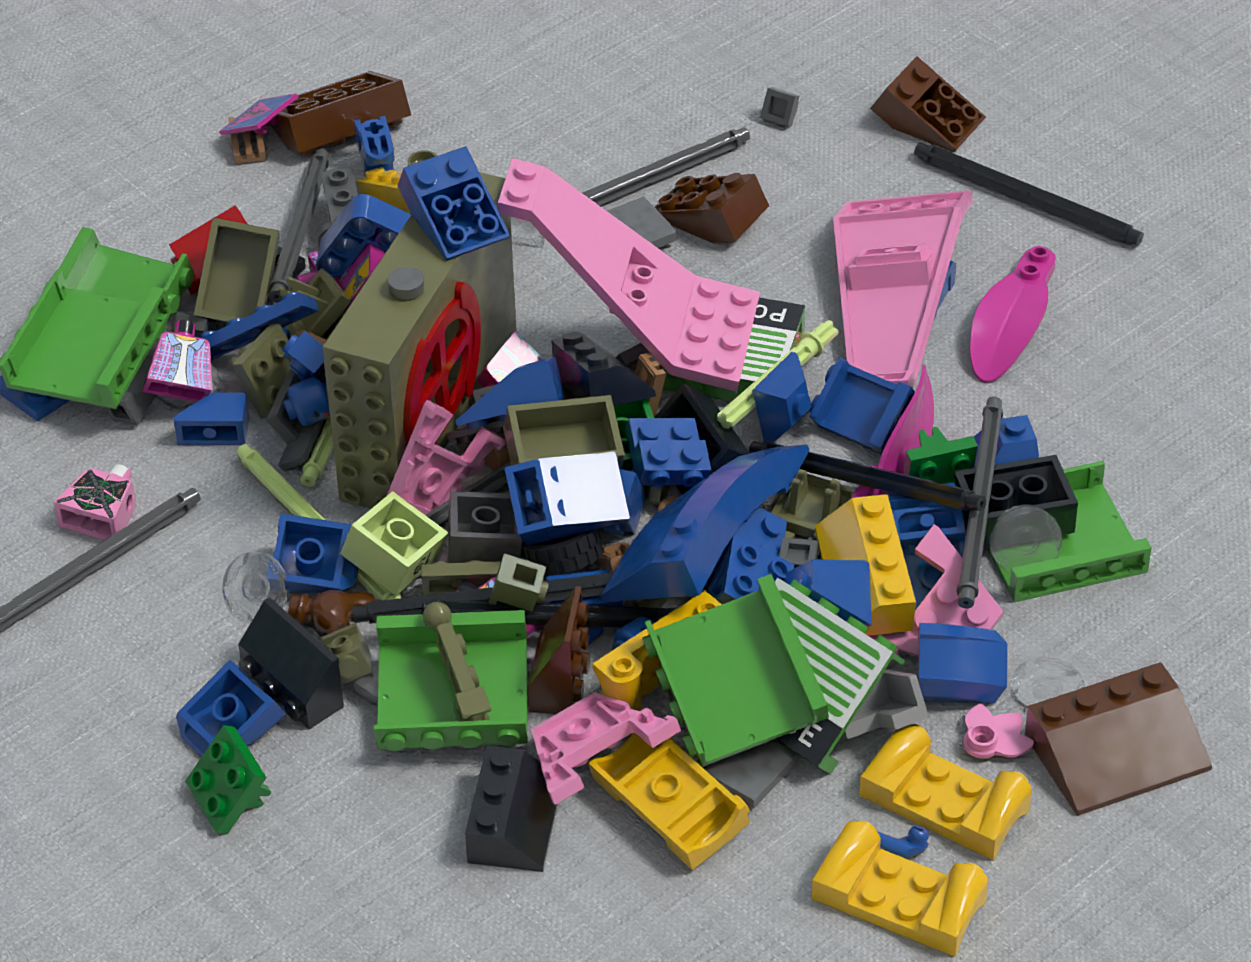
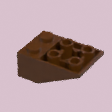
[870,56,986,152]
[655,173,769,243]
[528,586,590,715]

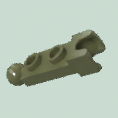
[422,602,491,721]

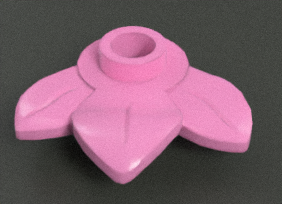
[963,704,1034,758]

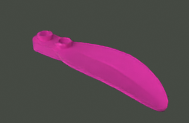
[970,246,1056,383]
[851,365,934,498]

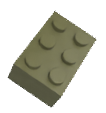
[194,218,280,325]
[503,395,625,469]

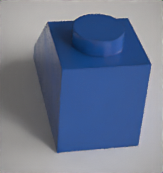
[174,393,249,445]

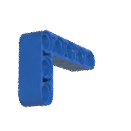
[316,194,411,278]

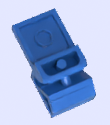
[884,483,965,610]
[703,507,794,604]

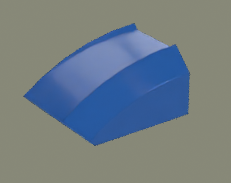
[268,513,358,593]
[918,623,1008,704]
[176,660,286,757]

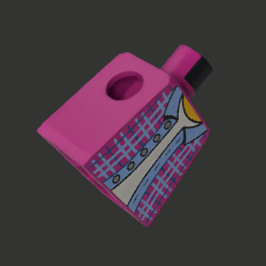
[142,320,212,402]

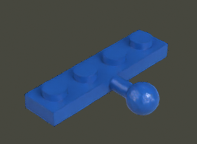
[198,292,319,361]

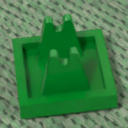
[903,427,978,486]
[185,725,271,834]

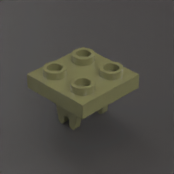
[278,268,351,338]
[231,324,291,419]
[771,469,856,538]

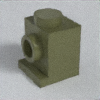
[489,554,549,611]
[322,623,372,685]

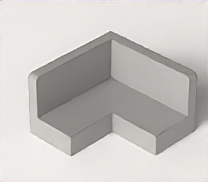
[841,670,929,739]

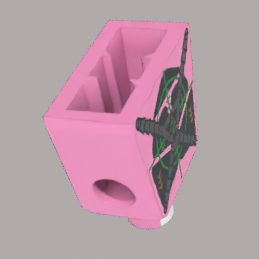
[54,464,136,540]

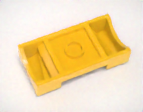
[592,591,722,711]
[859,724,1032,860]
[588,733,750,870]
[811,820,988,957]

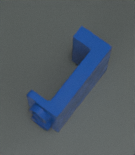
[809,357,915,454]

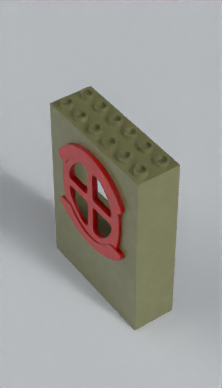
[322,172,517,509]

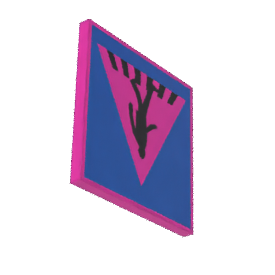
[219,93,299,135]

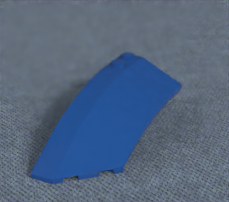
[601,444,809,602]

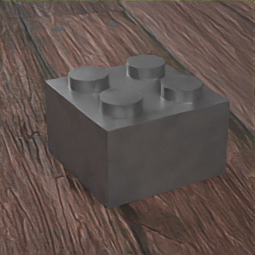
[447,491,522,563]

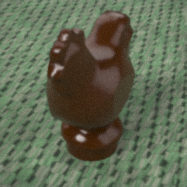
[288,589,375,636]

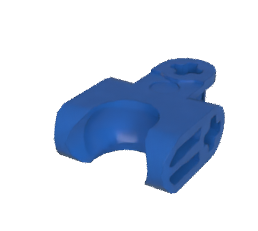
[354,116,395,177]

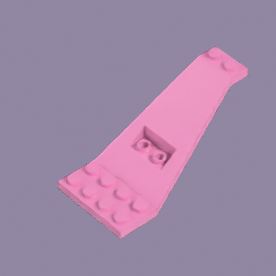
[497,158,760,392]
[833,190,973,388]

